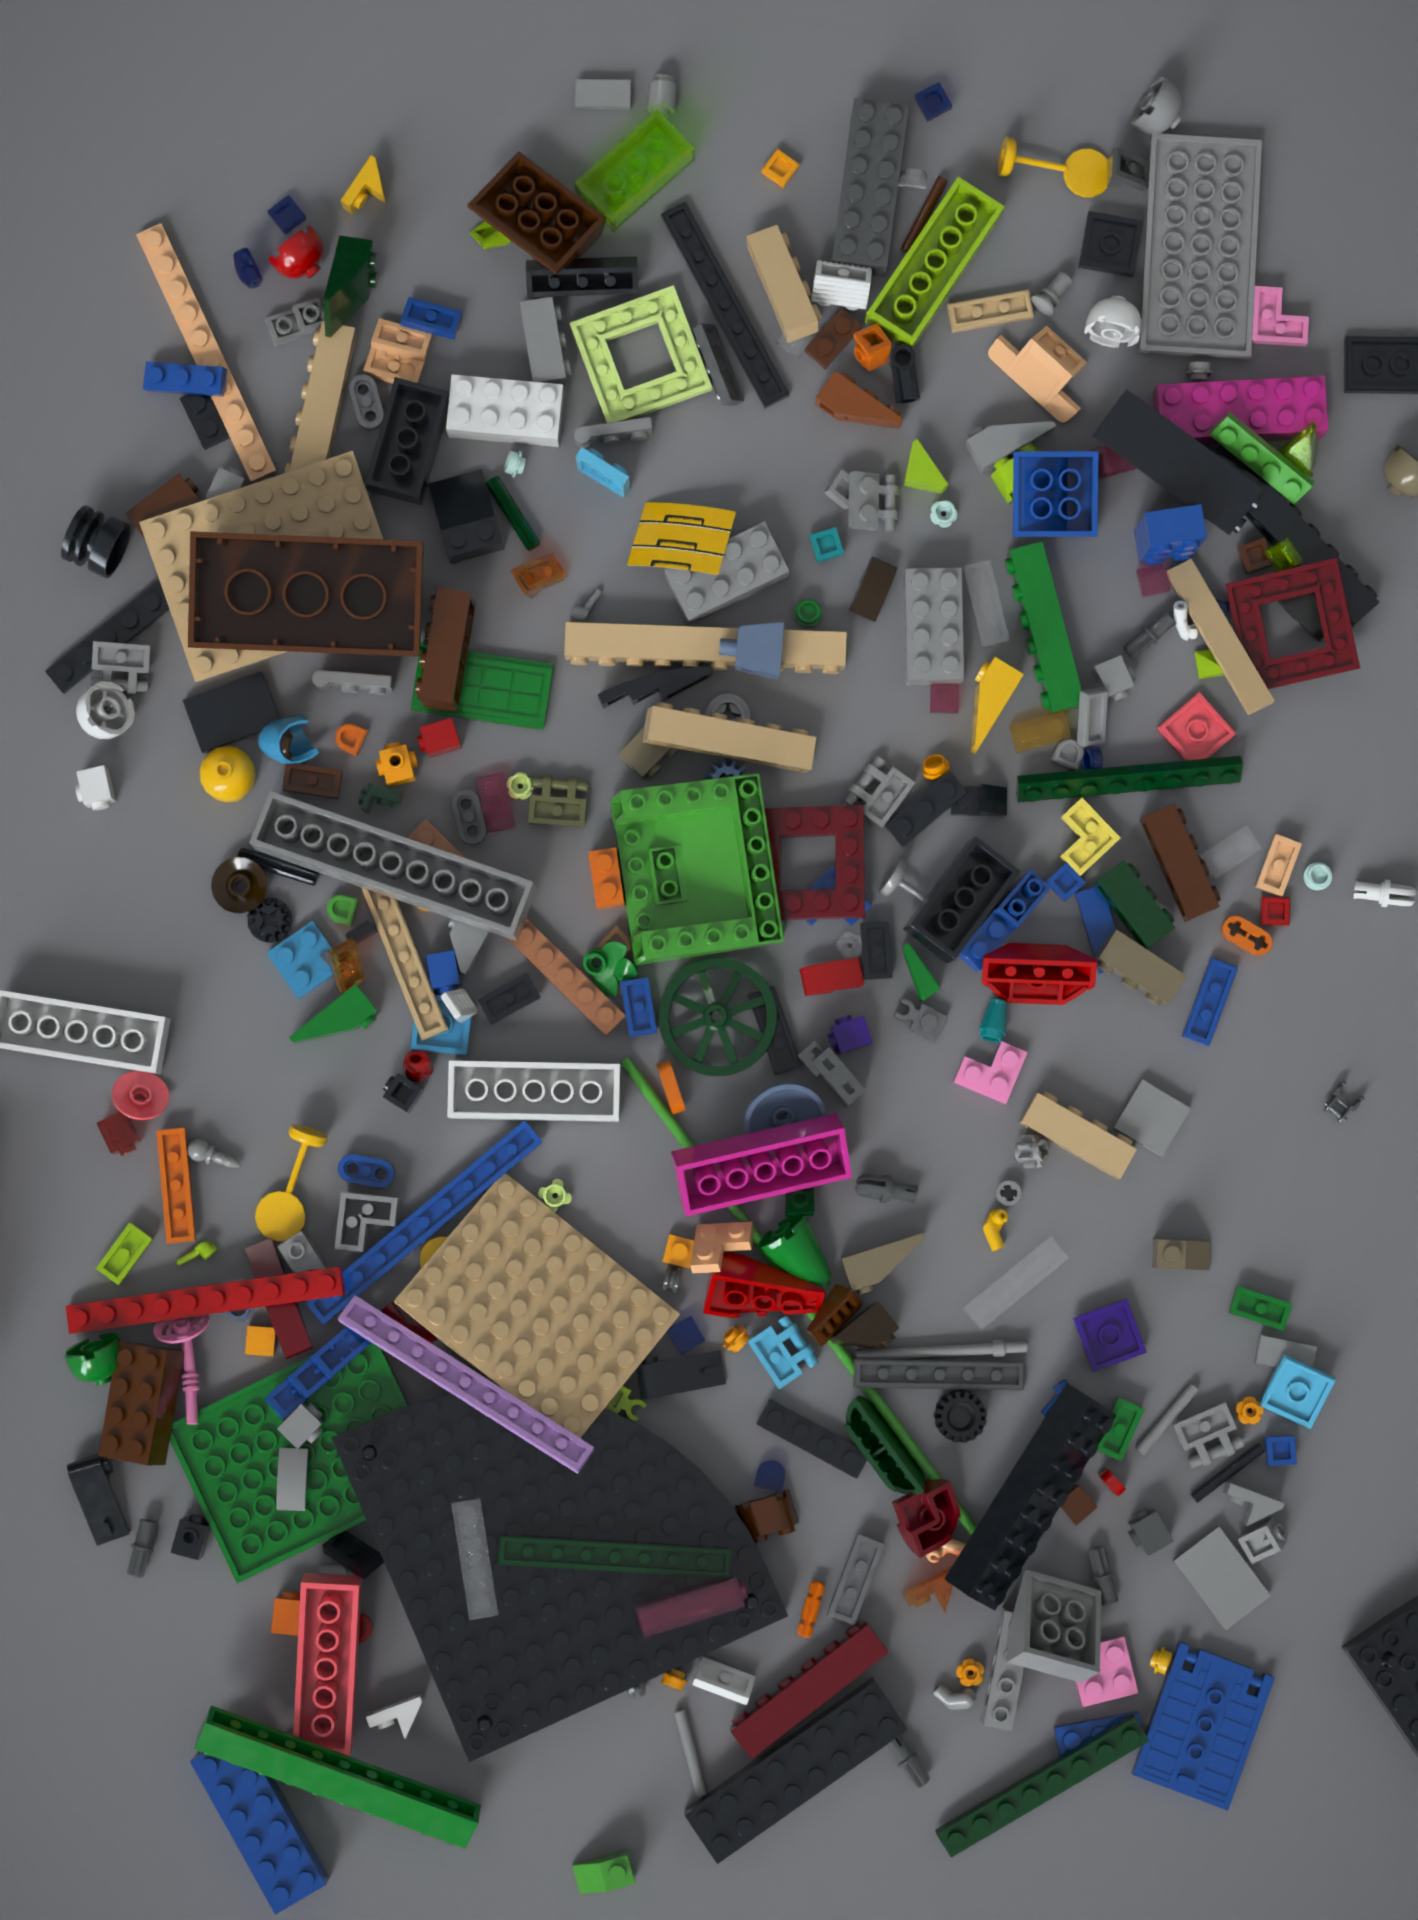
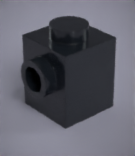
[383,1073,424,1113]
[170,1514,211,1560]

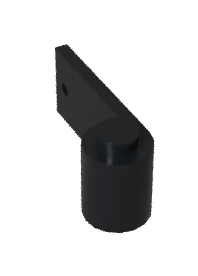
[636,1350,726,1400]
[67,1453,130,1546]

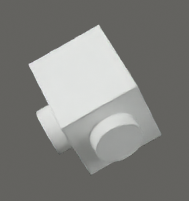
[75,765,116,811]

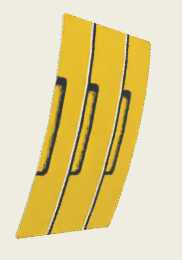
[627,502,736,575]

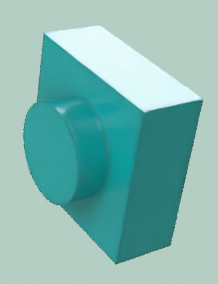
[809,527,844,564]

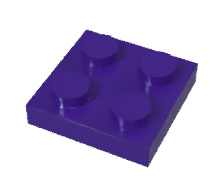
[1073,1299,1147,1372]

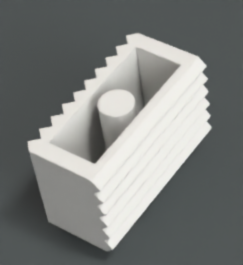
[811,260,872,310]

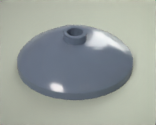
[743,1082,827,1134]

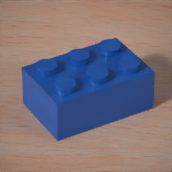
[1134,504,1207,566]

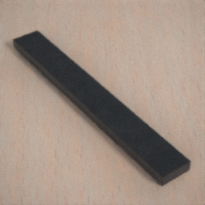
[661,201,789,409]

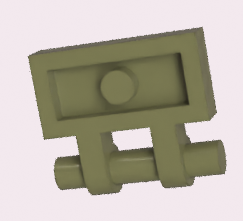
[528,775,588,828]

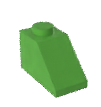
[572,1849,636,1894]

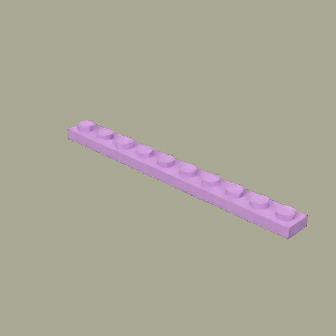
[338,1295,594,1474]

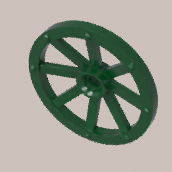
[659,958,778,1077]

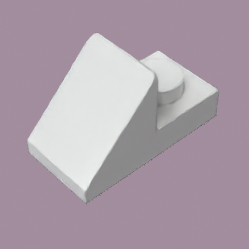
[366,1692,424,1739]

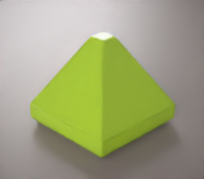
[469,221,511,249]
[1194,649,1224,679]

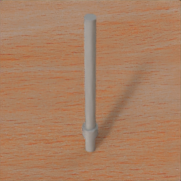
[856,1339,1027,1359]

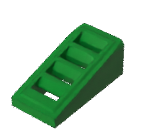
[902,943,941,1002]

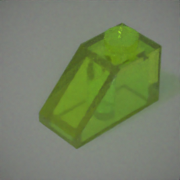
[1278,422,1316,478]

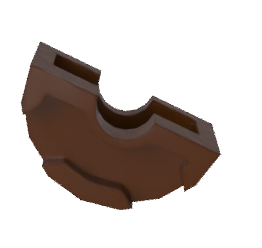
[735,1489,799,1543]

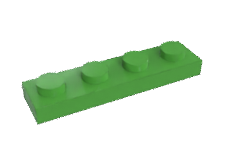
[1209,411,1314,504]

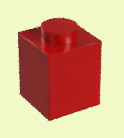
[417,718,462,758]

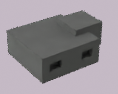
[797,1041,866,1107]

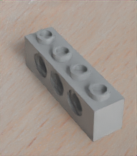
[981,1607,1024,1731]

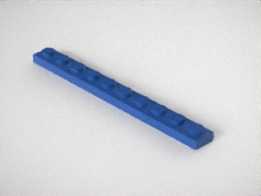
[306,1120,543,1325]

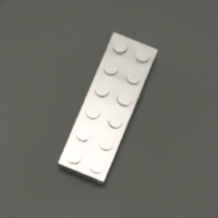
[0,990,171,1075]
[447,1061,621,1122]

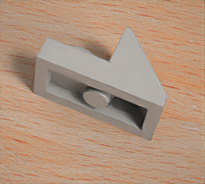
[1222,1481,1285,1526]

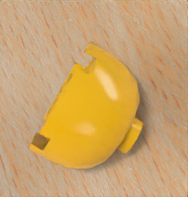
[199,746,257,803]

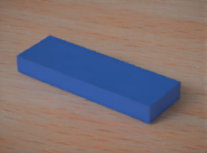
[1074,887,1116,974]
[1182,957,1238,1046]

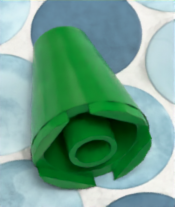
[758,1216,832,1289]

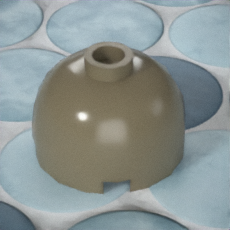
[1383,444,1418,498]

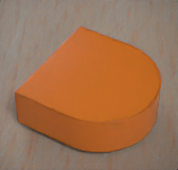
[335,723,369,757]

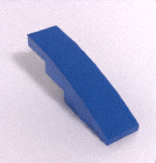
[264,1326,372,1420]

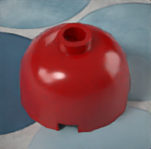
[268,225,325,279]

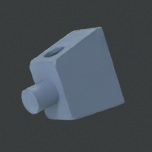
[719,622,784,680]

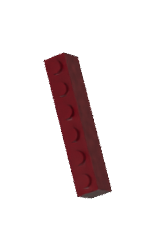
[730,1622,889,1760]

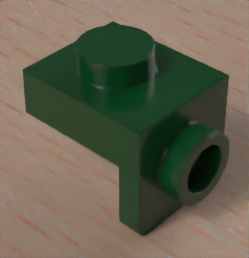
[785,1188,815,1216]

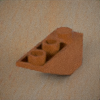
[815,371,903,429]

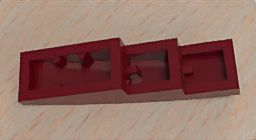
[245,1238,313,1359]

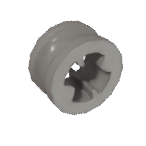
[996,1180,1021,1207]

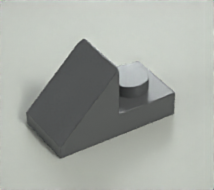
[1107,147,1149,191]

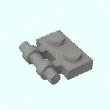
[848,471,899,532]
[90,640,150,694]
[844,756,915,829]
[1172,1402,1244,1469]

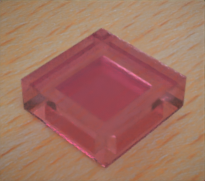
[1136,563,1171,598]
[930,684,959,714]

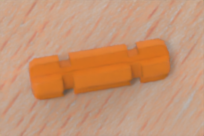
[797,1581,825,1638]

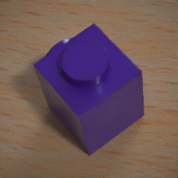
[827,1015,873,1055]

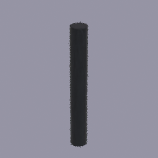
[1190,1443,1265,1503]

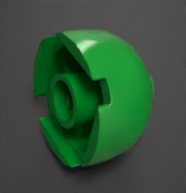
[64,1333,120,1385]

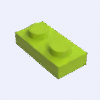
[95,1222,154,1285]

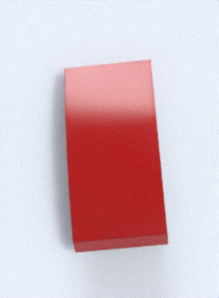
[799,958,865,996]

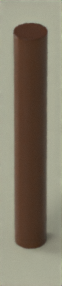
[900,176,948,253]

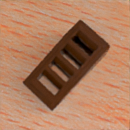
[807,1284,863,1347]

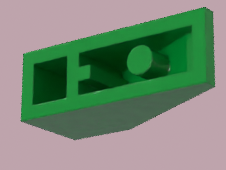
[289,984,379,1043]

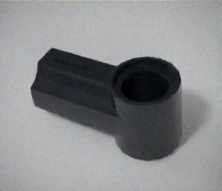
[889,344,920,404]

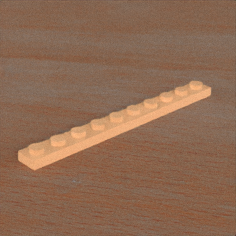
[136,223,277,484]

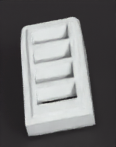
[441,989,478,1023]

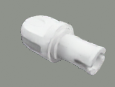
[1353,879,1417,907]

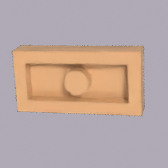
[1255,834,1302,897]

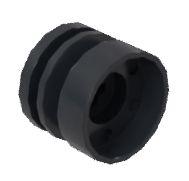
[61,505,131,578]

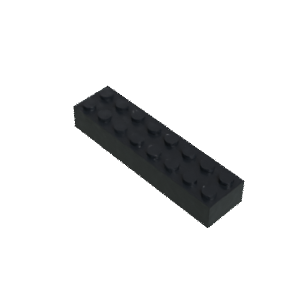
[944,1383,1117,1611]
[684,1677,908,1864]

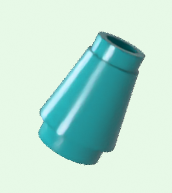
[978,999,1007,1043]

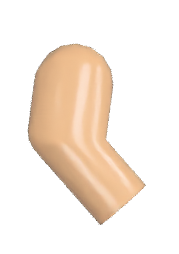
[926,1539,966,1563]

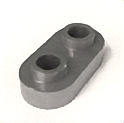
[349,374,384,431]

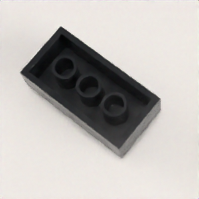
[365,377,450,506]
[903,836,1020,963]

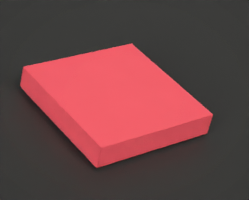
[1156,691,1237,761]

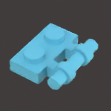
[747,1315,819,1389]

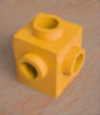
[376,742,418,787]

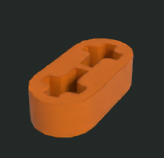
[1221,916,1273,956]
[656,1060,686,1115]

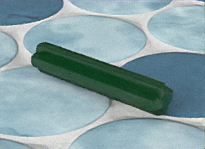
[486,476,540,551]

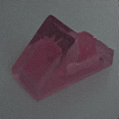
[476,772,516,834]

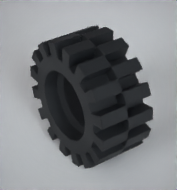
[934,1390,987,1443]

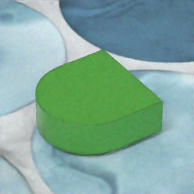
[327,894,359,926]

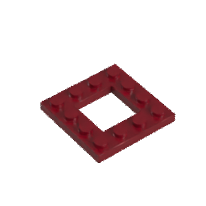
[1225,558,1361,690]
[764,805,866,921]

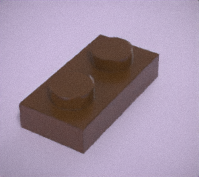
[805,308,862,370]
[282,763,343,799]

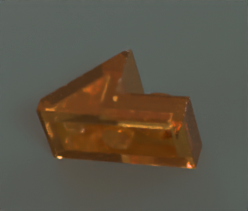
[511,553,567,599]
[320,938,366,993]
[902,1566,953,1612]

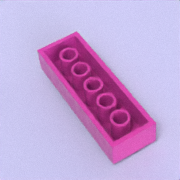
[1153,376,1328,445]
[671,1113,852,1216]

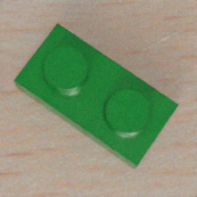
[1228,1286,1292,1331]
[1098,1397,1145,1461]

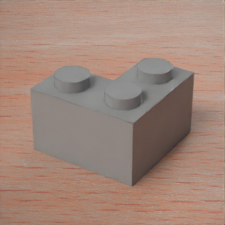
[334,1192,401,1252]

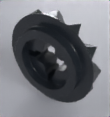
[247,898,293,943]

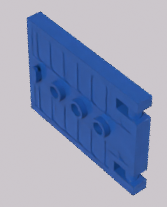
[1131,1641,1275,1811]

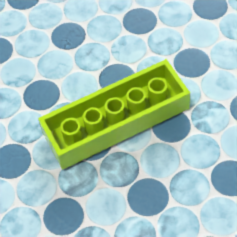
[865,177,1005,349]

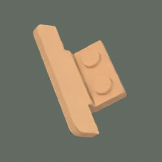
[988,326,1087,423]

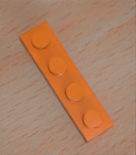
[156,1127,197,1244]

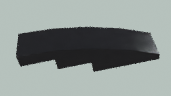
[597,666,713,709]

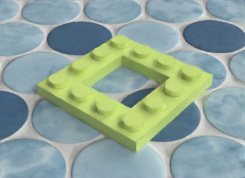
[570,285,712,423]

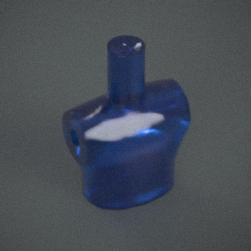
[233,248,263,289]

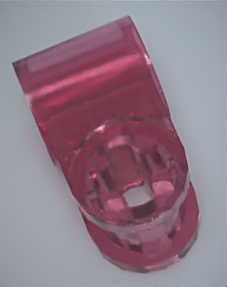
[1090,445,1137,479]

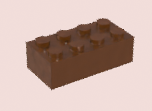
[415,587,476,713]
[98,1341,184,1466]

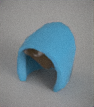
[258,714,319,764]

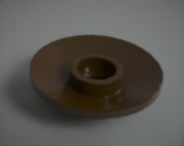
[211,857,268,914]

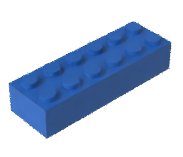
[190,1752,330,1915]

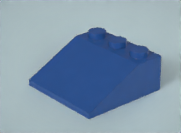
[1012,451,1099,537]

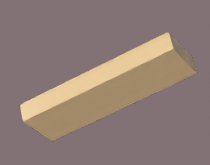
[946,289,1034,333]

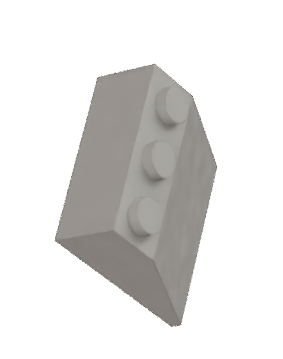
[1007,1569,1101,1683]

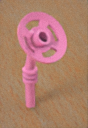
[153,1314,210,1425]

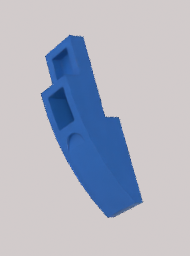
[958,869,1052,972]

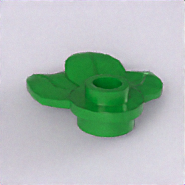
[583,941,638,997]

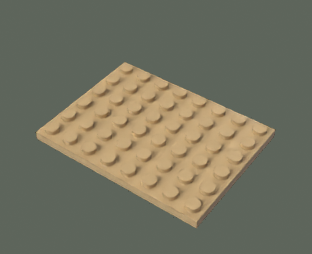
[139,451,383,683]
[394,1173,680,1438]

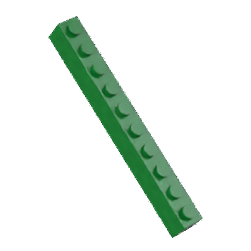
[194,1705,481,1849]

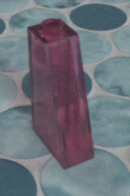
[634,1577,748,1638]

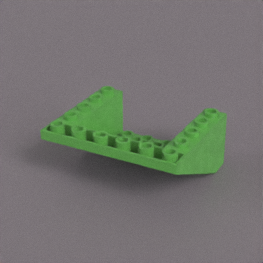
[610,773,784,966]

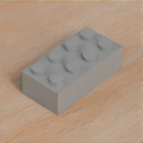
[664,522,790,626]
[903,568,964,685]

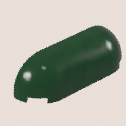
[845,1396,926,1495]

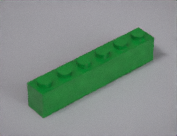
[1004,541,1082,716]

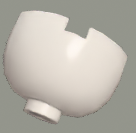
[1084,296,1142,348]
[76,681,135,739]

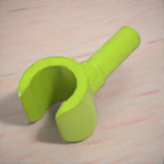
[176,1240,217,1266]

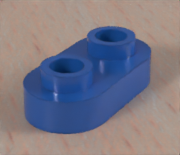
[338,1154,395,1188]

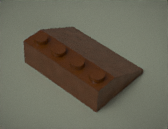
[467,151,606,275]

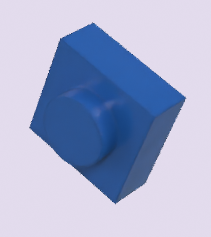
[1046,862,1086,903]
[1264,1435,1297,1466]

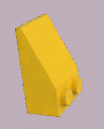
[970,657,1024,754]

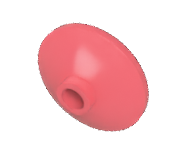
[112,1071,169,1120]

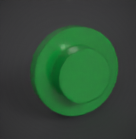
[794,599,822,627]

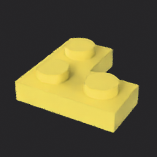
[1060,798,1120,876]

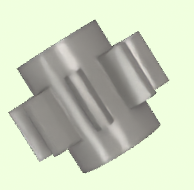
[1014,1134,1050,1168]

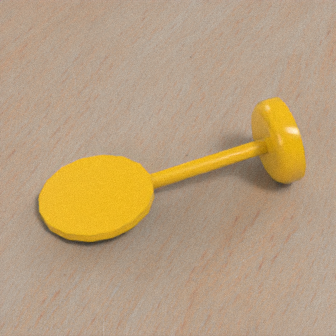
[997,137,1108,198]
[255,1124,328,1242]

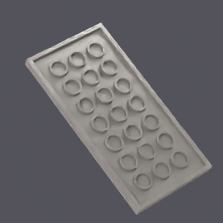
[1139,133,1262,360]

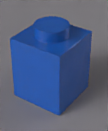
[426,950,462,994]

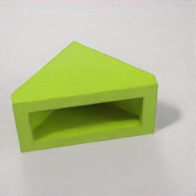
[903,439,948,494]

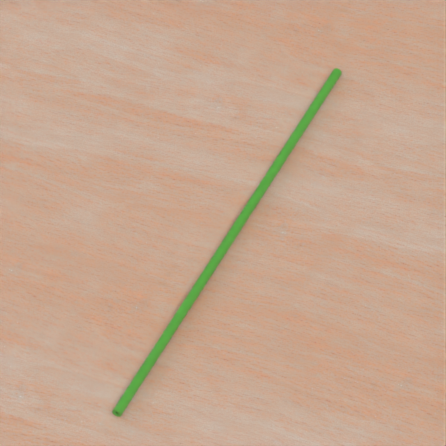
[620,1057,977,1536]

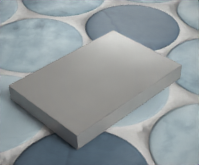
[1173,1526,1271,1630]

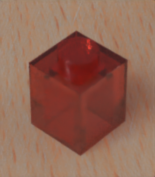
[96,1111,141,1157]

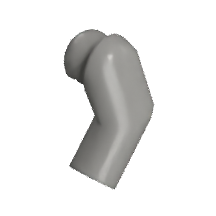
[932,1683,976,1710]

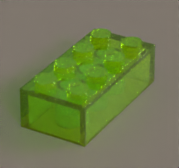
[575,109,695,232]

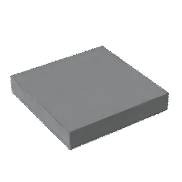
[1113,1079,1191,1157]

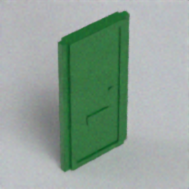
[411,644,554,730]

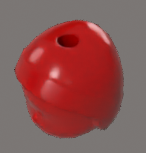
[403,1050,433,1082]

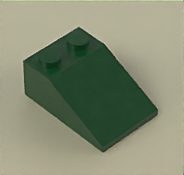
[323,235,378,337]

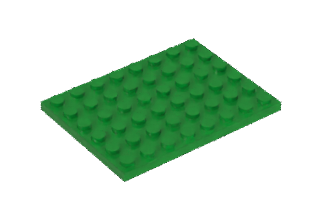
[170,1343,409,1583]

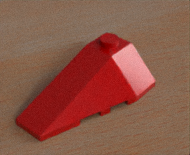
[703,1252,825,1318]

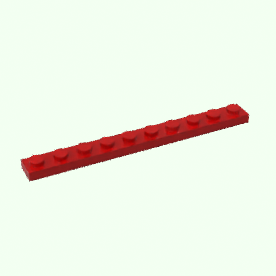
[65,1266,346,1334]

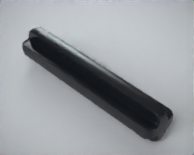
[237,848,319,886]

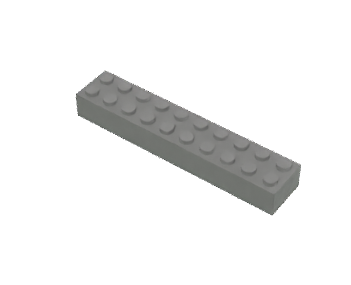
[249,791,537,942]

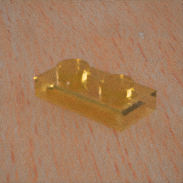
[1009,711,1072,754]

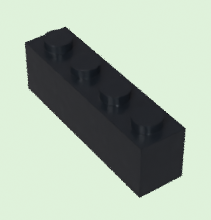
[526,256,639,298]

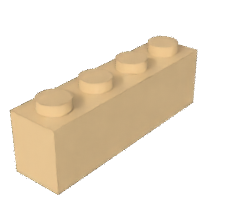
[746,225,821,343]
[1019,1091,1137,1179]

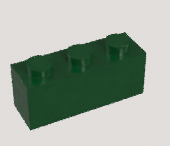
[1093,860,1175,949]

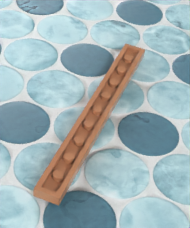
[407,819,626,1036]

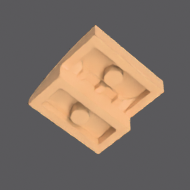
[363,318,432,384]

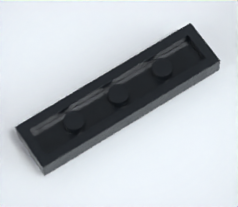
[756,1399,867,1479]

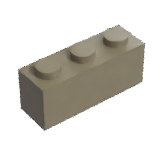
[1094,929,1187,1006]

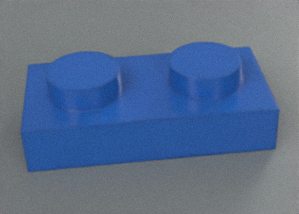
[401,297,462,340]
[620,977,657,1038]

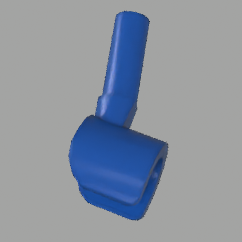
[1041,1379,1069,1417]

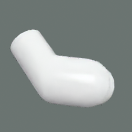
[1173,601,1198,641]

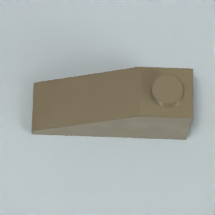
[841,1233,925,1295]

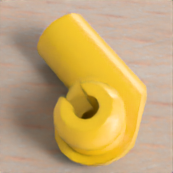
[983,1209,1008,1252]

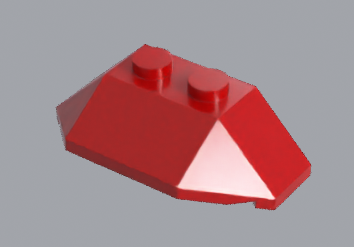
[981,943,1097,1005]

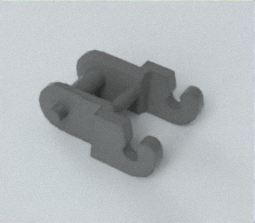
[1323,1080,1365,1123]

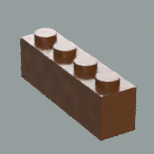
[1140,804,1221,922]

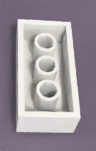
[446,374,564,447]

